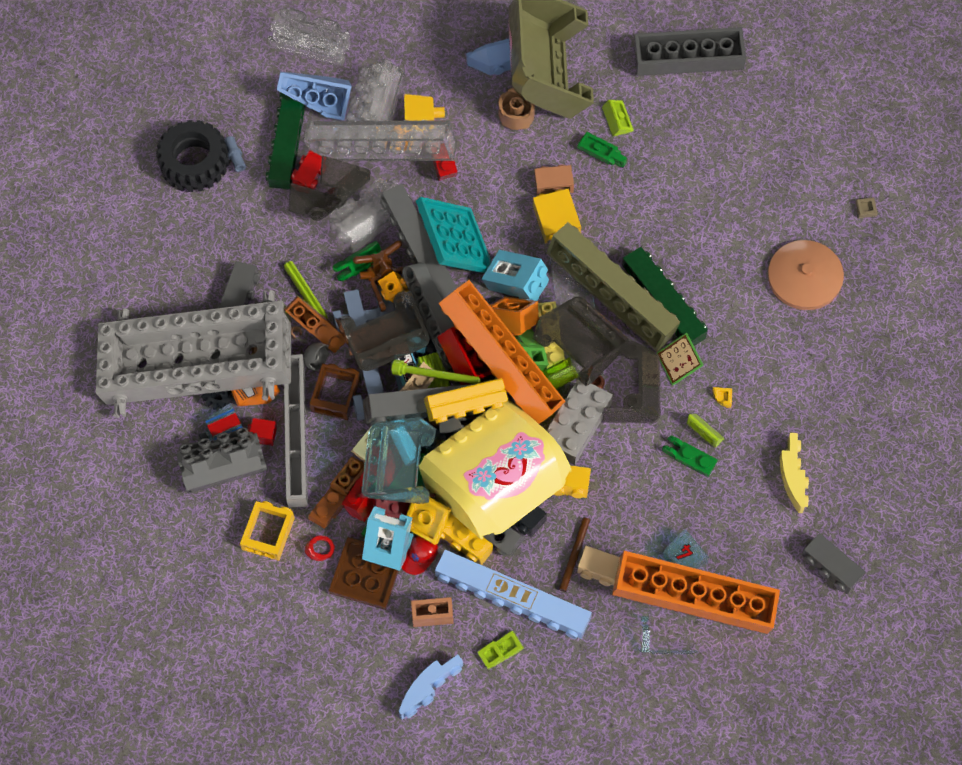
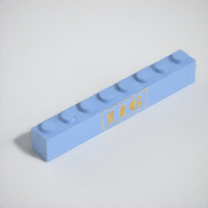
[435,550,592,639]

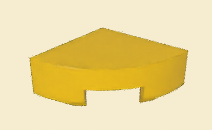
[712,387,732,408]

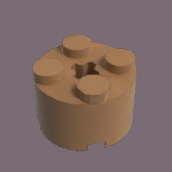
[499,88,535,130]

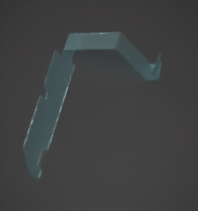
[639,616,698,654]

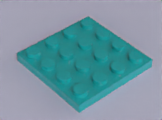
[416,197,492,273]

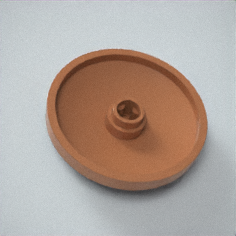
[768,240,844,310]

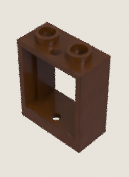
[309,363,360,420]

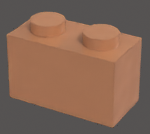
[534,164,574,195]
[411,597,454,627]

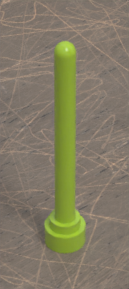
[391,359,481,384]

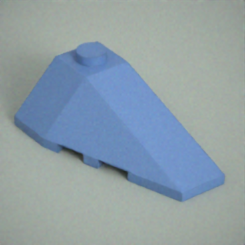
[277,71,352,121]

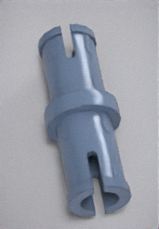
[225,136,246,172]

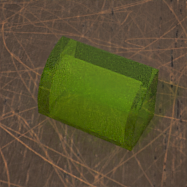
[542,357,581,389]

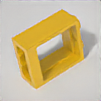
[240,501,295,561]

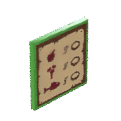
[656,333,704,385]

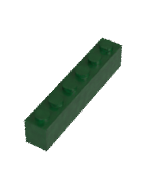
[265,92,306,190]
[622,247,708,346]

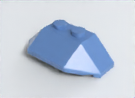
[466,38,511,75]

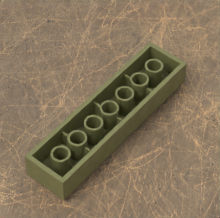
[547,222,680,352]

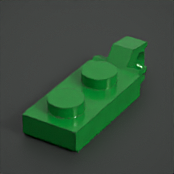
[577,132,627,168]

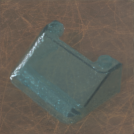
[362,417,436,504]

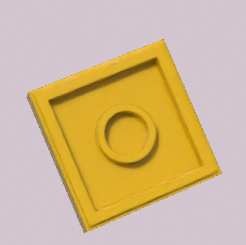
[406,491,451,545]

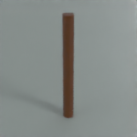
[559,517,590,592]

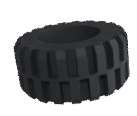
[156,120,229,192]

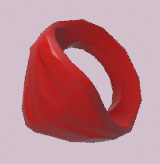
[305,535,334,561]

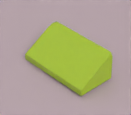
[602,100,634,136]
[687,414,724,448]

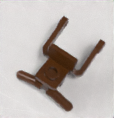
[353,240,403,312]

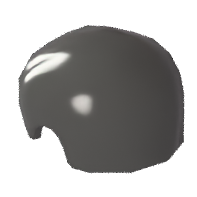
[303,342,330,371]

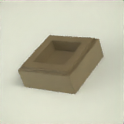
[855,197,878,218]

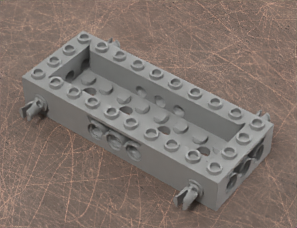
[96,290,291,418]

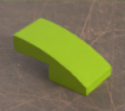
[477,631,524,669]

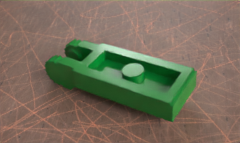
[332,241,381,282]
[662,435,718,478]

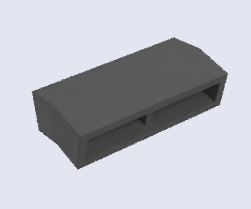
[439,417,473,436]

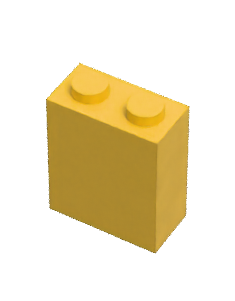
[533,189,581,244]

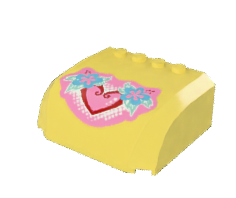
[419,400,572,539]

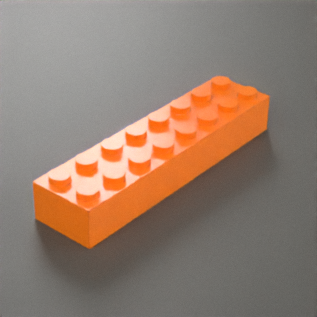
[438,280,566,424]
[612,551,780,634]

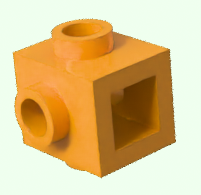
[378,271,410,303]

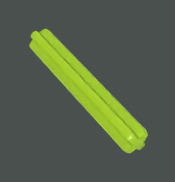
[284,261,328,319]

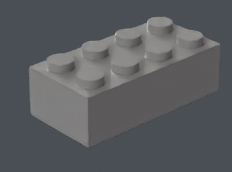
[547,377,613,465]

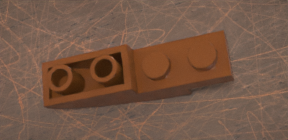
[284,296,347,353]
[308,456,367,529]

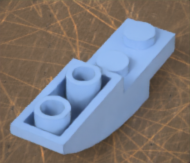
[399,655,463,719]

